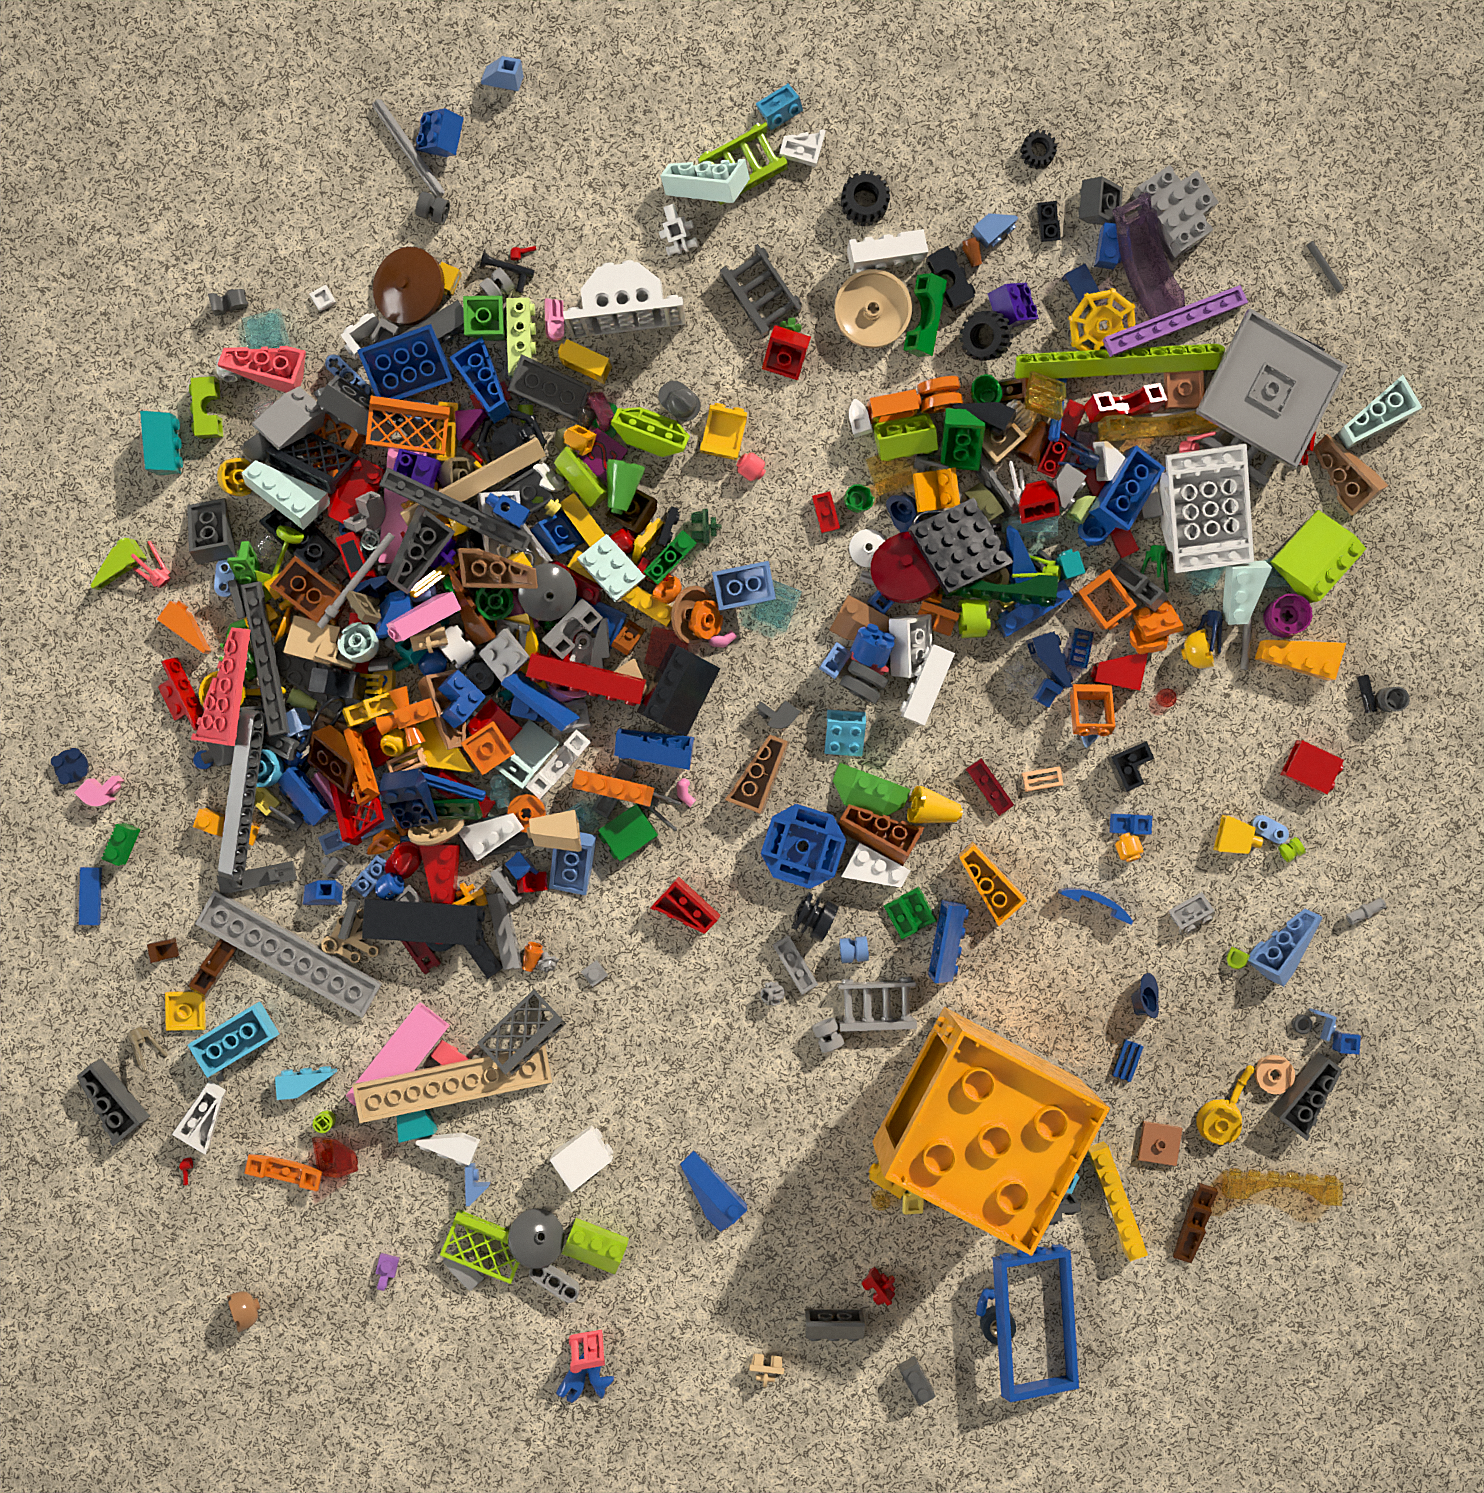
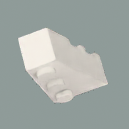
[840,842,910,887]

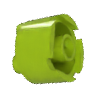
[958,599,991,638]

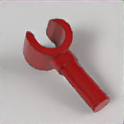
[510,246,536,261]
[462,439,483,464]
[179,1157,194,1185]

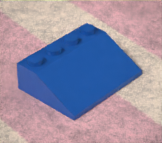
[357,324,454,400]
[928,900,969,984]

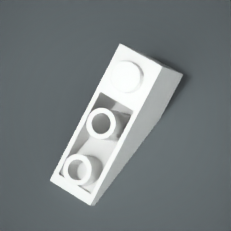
[416,1133,480,1166]

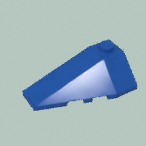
[680,1150,747,1232]

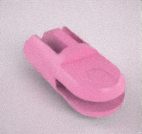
[544,298,565,342]

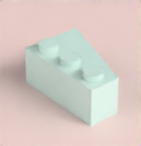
[1222,561,1272,625]

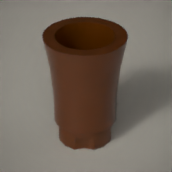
[1015,421,1050,466]

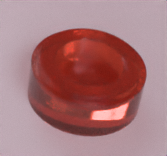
[1156,688,1177,707]

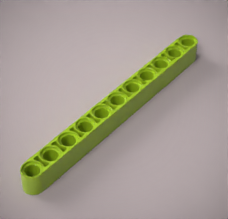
[1014,344,1225,380]

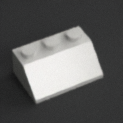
[889,614,932,678]

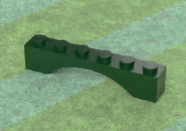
[938,575,1059,607]

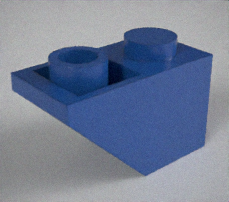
[303,880,343,905]

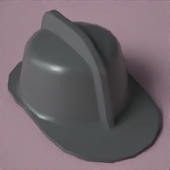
[658,381,701,421]

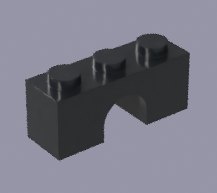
[925,245,976,312]

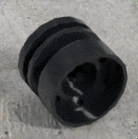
[791,892,838,942]

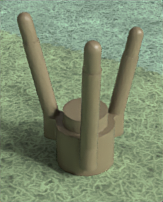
[127,1027,168,1072]

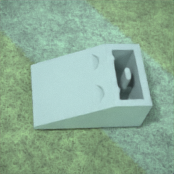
[494,719,560,789]

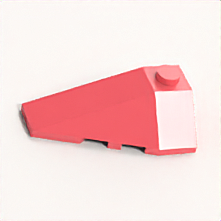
[217,346,306,393]

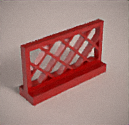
[329,758,385,846]

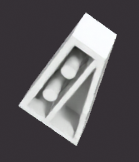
[172,1080,226,1155]

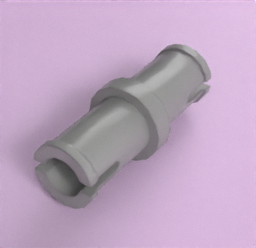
[1346,897,1387,925]

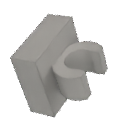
[321,856,348,878]

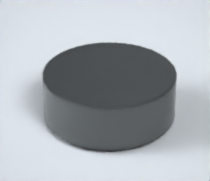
[1292,1014,1313,1034]

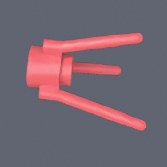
[1179,431,1217,453]
[131,541,171,588]

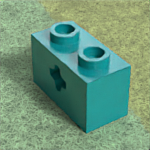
[1053,549,1086,582]

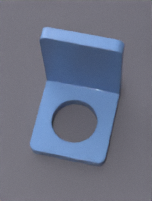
[1309,1008,1337,1042]

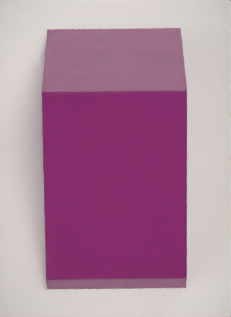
[455,409,488,441]

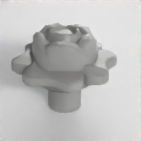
[536,952,559,973]

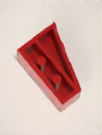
[419,843,460,904]

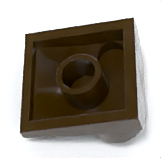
[606,489,658,534]

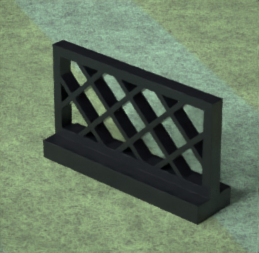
[265,433,359,495]

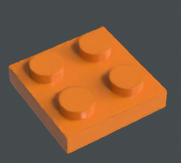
[1132,600,1183,642]
[461,721,515,775]

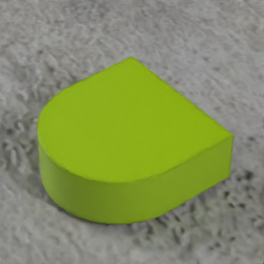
[1227,946,1250,969]

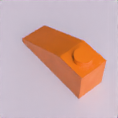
[157,600,211,654]

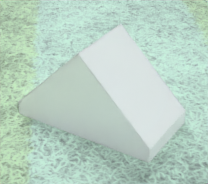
[1093,441,1125,481]

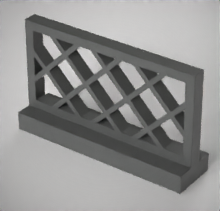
[477,989,566,1078]

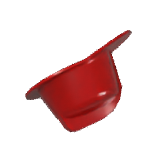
[385,841,422,880]

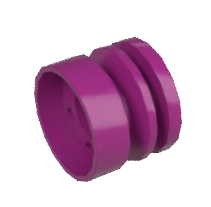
[1263,594,1313,638]

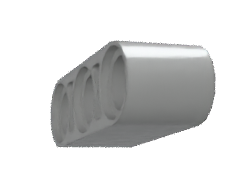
[529,1264,580,1303]

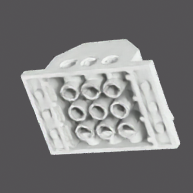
[563,260,686,338]
[1158,444,1254,573]

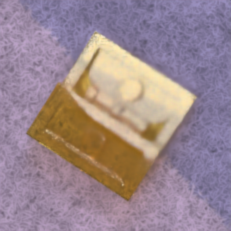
[1025,371,1066,421]
[865,454,913,496]

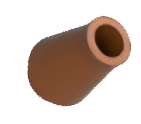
[961,237,982,268]

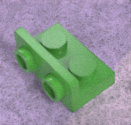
[227,541,261,584]

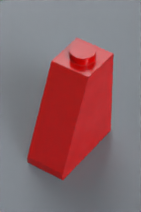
[1019,480,1060,524]
[1090,653,1148,691]

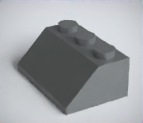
[805,1309,865,1341]

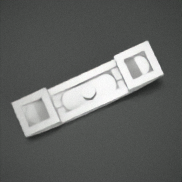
[526,729,591,799]

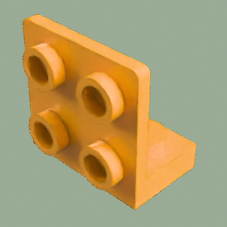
[913,468,960,512]

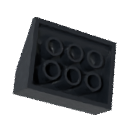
[637,643,721,736]

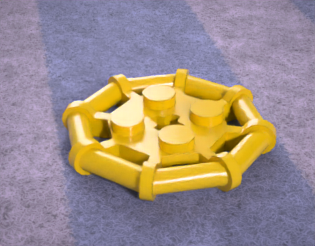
[1068,288,1136,351]

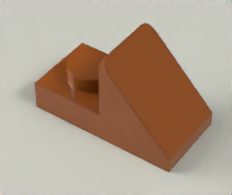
[611,620,645,656]

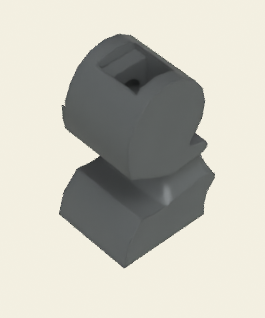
[208,289,249,316]

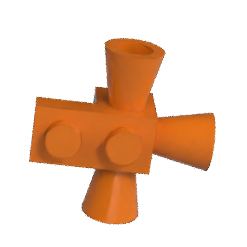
[376,686,437,748]

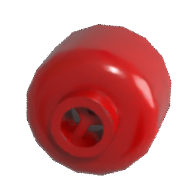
[610,528,637,555]

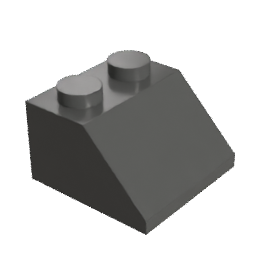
[1078,176,1123,225]

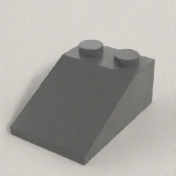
[187,498,235,565]

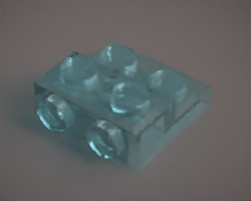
[242,308,291,349]

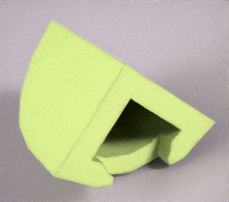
[1066,496,1097,524]

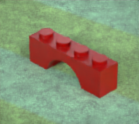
[1084,383,1167,423]

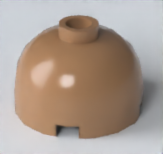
[227,1291,261,1333]

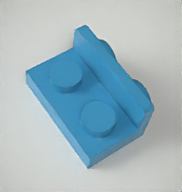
[756,83,803,130]

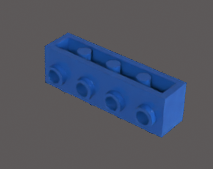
[994,580,1073,638]

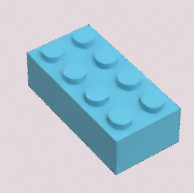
[188,1002,280,1078]

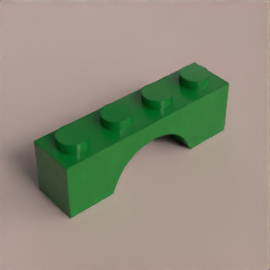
[903,273,947,357]

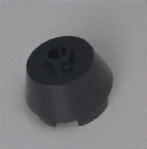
[464,658,501,696]

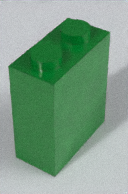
[598,804,659,861]

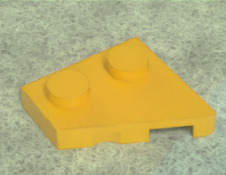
[631,518,664,566]

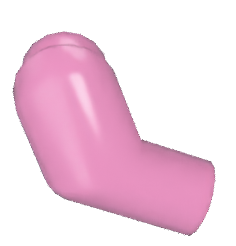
[707,630,737,648]
[676,778,696,807]

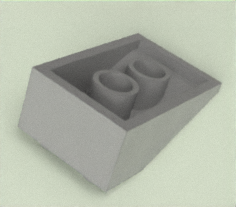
[252,386,326,450]

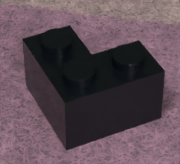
[308,665,368,701]
[1106,741,1155,792]

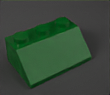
[940,408,985,470]

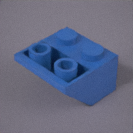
[416,108,464,157]

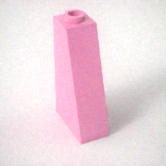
[386,591,461,642]

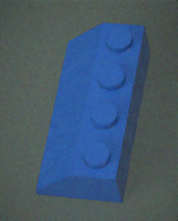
[1088,445,1165,531]

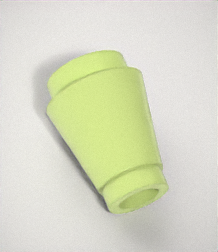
[287,688,318,711]

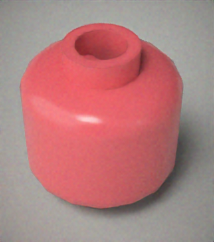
[736,452,766,481]

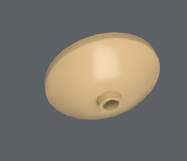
[408,819,465,846]

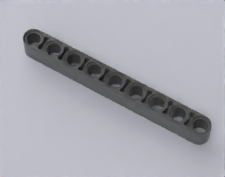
[218,708,266,882]

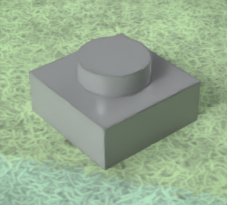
[581,960,608,987]

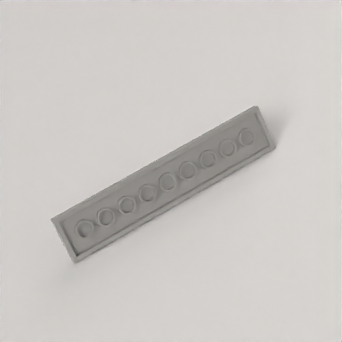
[195,890,383,1018]

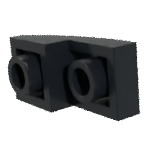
[1036,201,1061,242]

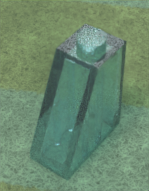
[1002,516,1059,540]

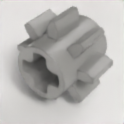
[761,982,784,1006]

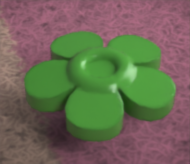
[780,318,802,332]

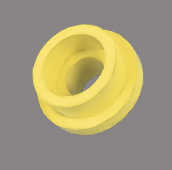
[544,499,562,517]

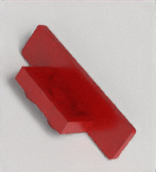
[158,657,204,731]

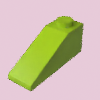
[90,538,147,590]

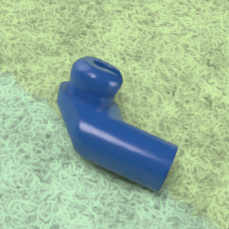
[976,1288,995,1316]

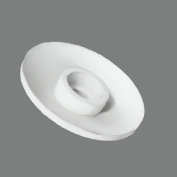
[849,529,885,567]

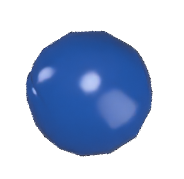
[418,648,447,676]

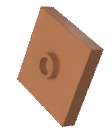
[1164,370,1205,410]
[1137,1121,1183,1166]

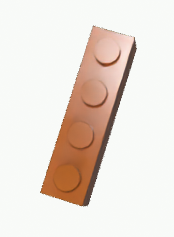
[572,769,654,807]

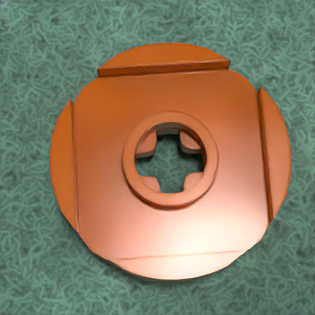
[688,600,723,639]
[1129,624,1169,654]
[507,794,547,833]

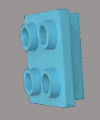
[824,709,866,756]

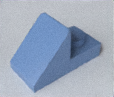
[819,642,852,679]
[465,1163,491,1206]

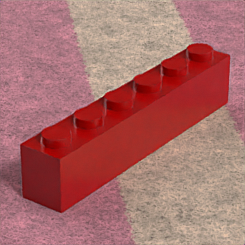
[526,652,646,706]

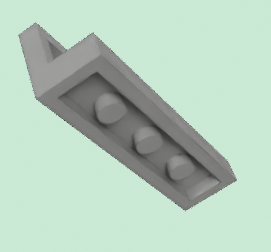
[487,892,523,970]

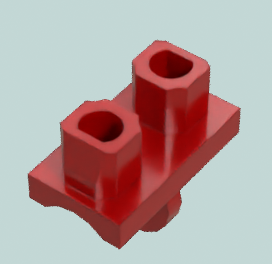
[861,1267,896,1306]

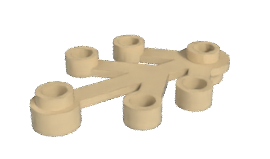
[321,909,380,963]

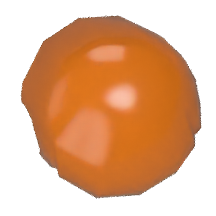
[652,576,682,604]

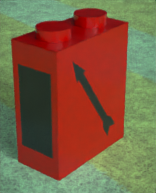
[335,531,378,583]

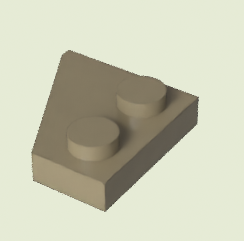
[346,590,381,624]

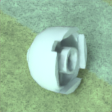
[338,622,379,663]

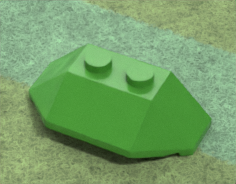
[833,763,911,816]

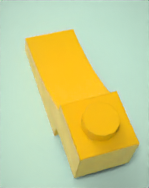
[342,692,398,728]

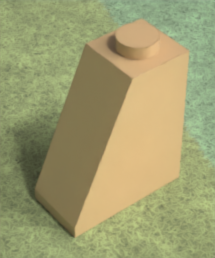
[527,810,582,852]

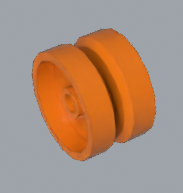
[917,376,963,414]

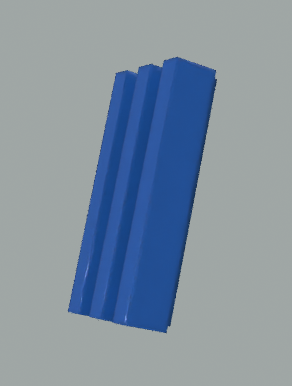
[1112,1039,1144,1082]

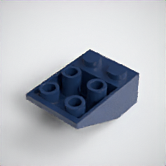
[1026,631,1073,689]
[379,768,438,829]

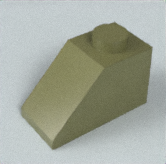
[964,482,1004,522]

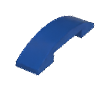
[1058,888,1133,925]

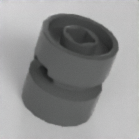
[415,191,450,225]
[1375,686,1410,712]

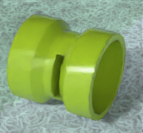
[1278,837,1306,863]
[312,1110,336,1133]

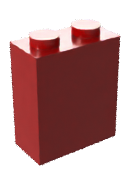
[1280,740,1344,795]

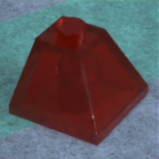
[312,1137,358,1178]

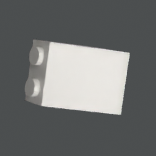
[550,1125,613,1192]

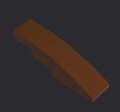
[1173,1183,1218,1264]

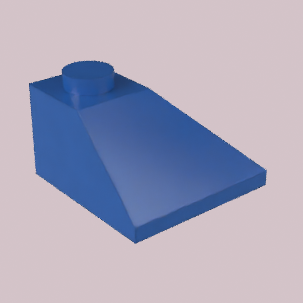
[530,511,585,556]
[375,590,414,639]

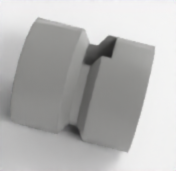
[479,267,516,297]
[812,1017,845,1053]

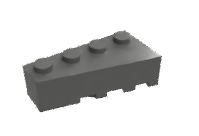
[386,504,455,594]
[1270,1052,1342,1141]

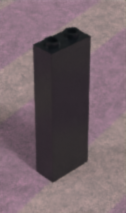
[362,899,485,946]

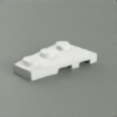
[458,813,524,861]

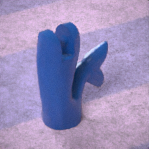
[556,1353,614,1403]

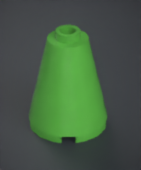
[607,459,645,514]

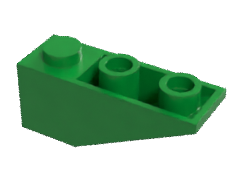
[643,530,697,585]

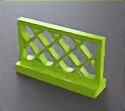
[440,1209,519,1284]

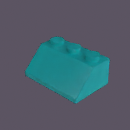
[140,411,183,475]

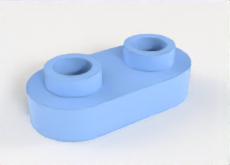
[214,559,236,597]
[1251,815,1289,844]

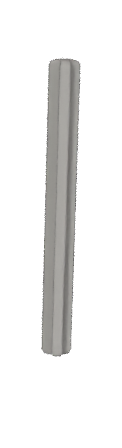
[372,99,445,198]

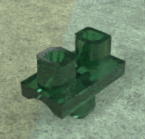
[691,509,722,546]

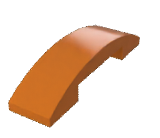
[244,1154,322,1191]

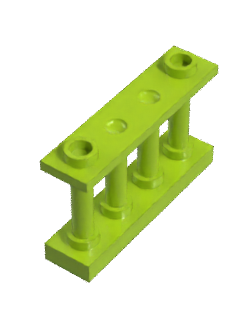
[698,122,788,205]

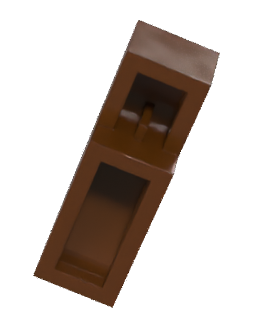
[188,938,238,998]

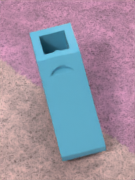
[275,1066,337,1100]

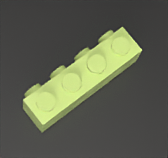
[506,298,536,379]

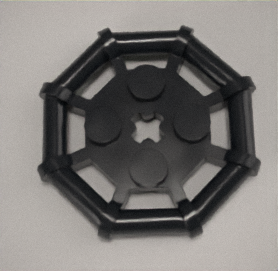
[475,406,547,480]

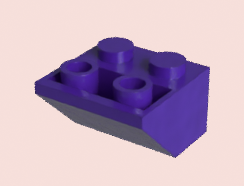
[987,283,1039,328]
[393,448,441,489]

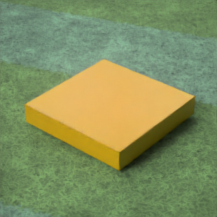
[165,991,206,1031]

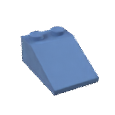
[712,561,776,611]
[549,832,597,895]

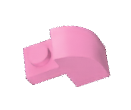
[74,775,124,806]

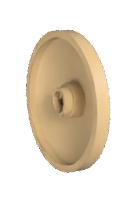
[834,269,912,348]

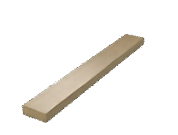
[400,438,546,527]

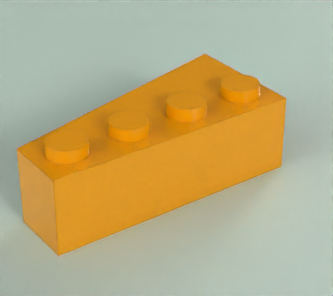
[1255,640,1346,681]
[959,841,1027,927]

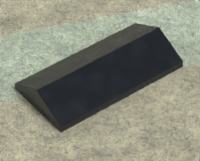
[259,508,341,574]

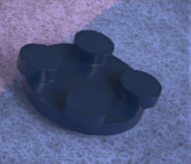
[51,748,89,785]

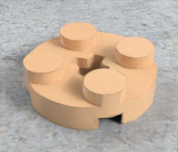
[1254,1055,1295,1094]

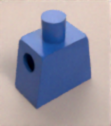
[485,492,531,530]
[509,695,545,722]

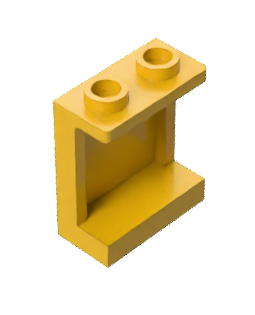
[700,403,747,461]

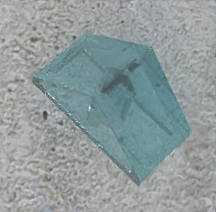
[566,800,600,834]

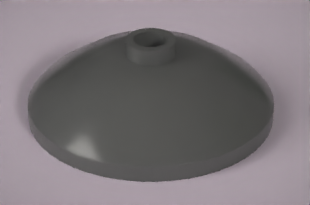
[518,563,577,621]
[508,1208,565,1269]

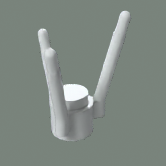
[1009,461,1025,505]

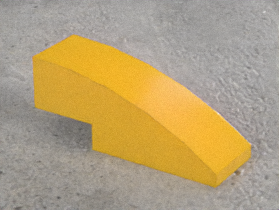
[435,402,461,461]
[560,493,605,547]

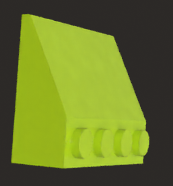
[1270,510,1367,603]

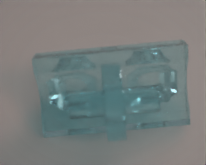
[489,774,512,809]

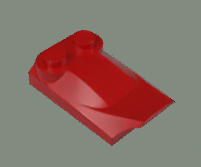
[327,457,385,524]

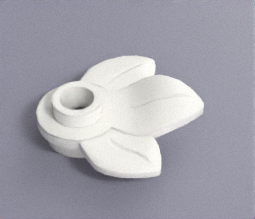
[533,463,565,492]
[570,632,595,665]

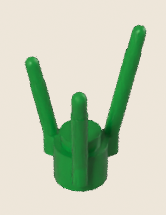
[1140,545,1169,593]

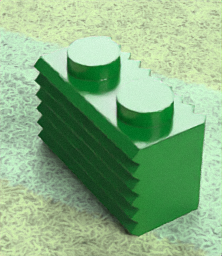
[101,823,141,866]

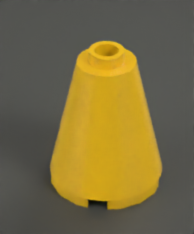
[907,786,963,823]

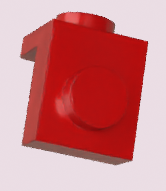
[517,871,548,893]

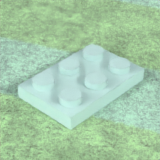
[577,534,645,603]

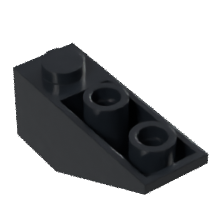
[952,402,1016,437]

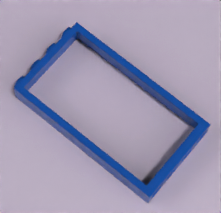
[992,1244,1079,1403]

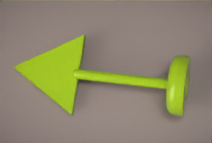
[255,526,304,602]

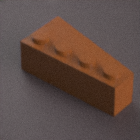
[838,805,925,866]

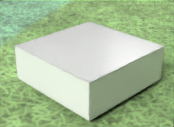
[309,285,337,312]

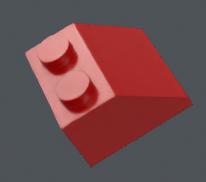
[762,325,811,380]
[466,699,523,743]

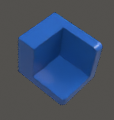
[1032,678,1063,707]
[505,851,539,880]
[1332,1030,1361,1055]

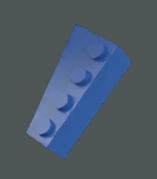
[450,337,510,424]
[614,728,694,770]

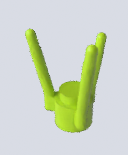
[1012,555,1061,581]

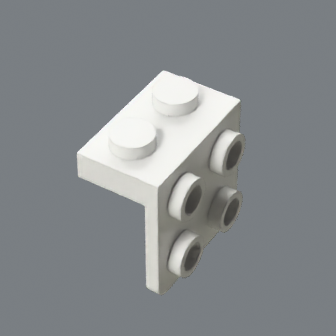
[341,313,379,362]

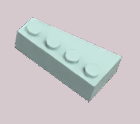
[242,460,330,530]

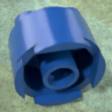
[850,624,895,668]

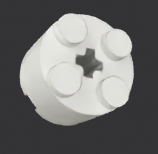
[439,625,477,670]

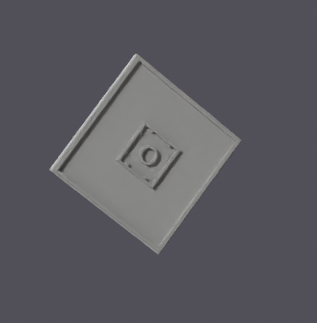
[1195,308,1348,469]

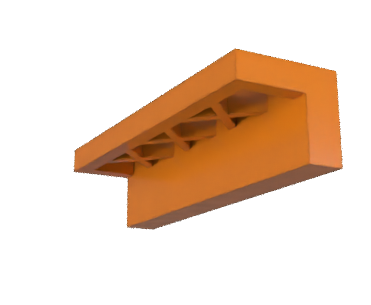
[343,727,380,806]

